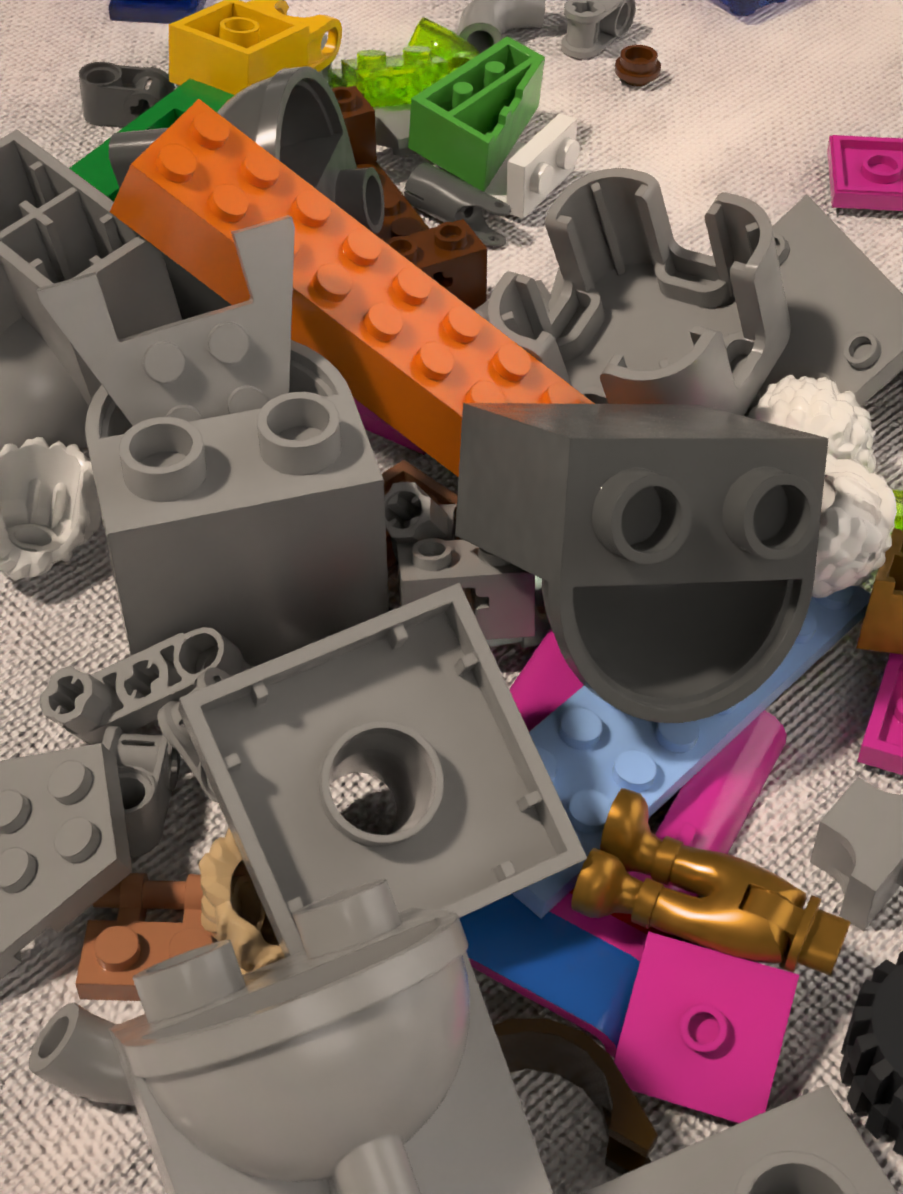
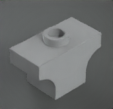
[810,777,903,931]

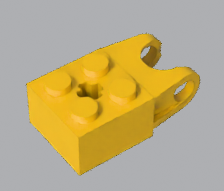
[169,0,342,95]

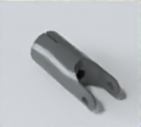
[404,163,512,247]

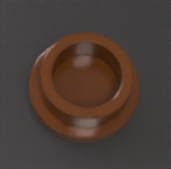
[615,45,661,87]

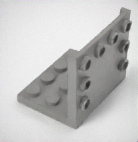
[744,194,903,417]

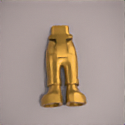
[571,788,851,976]

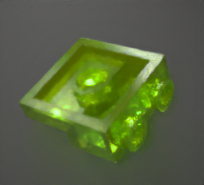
[328,46,448,108]

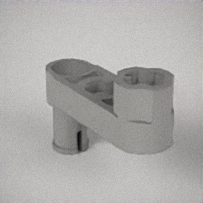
[40,627,254,744]

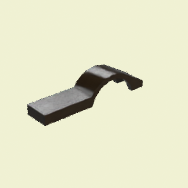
[492,1018,658,1175]

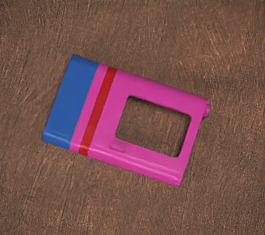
[459,628,787,1058]

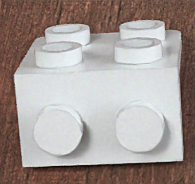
[446,113,580,219]

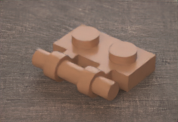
[75,873,218,1001]

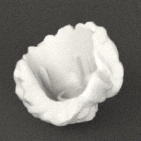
[748,375,876,473]
[0,437,101,580]
[812,453,897,599]

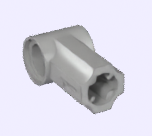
[384,482,463,561]

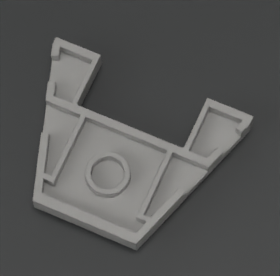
[36,215,295,426]
[0,743,132,980]

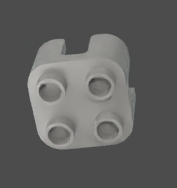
[488,168,791,416]

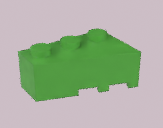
[408,36,545,192]

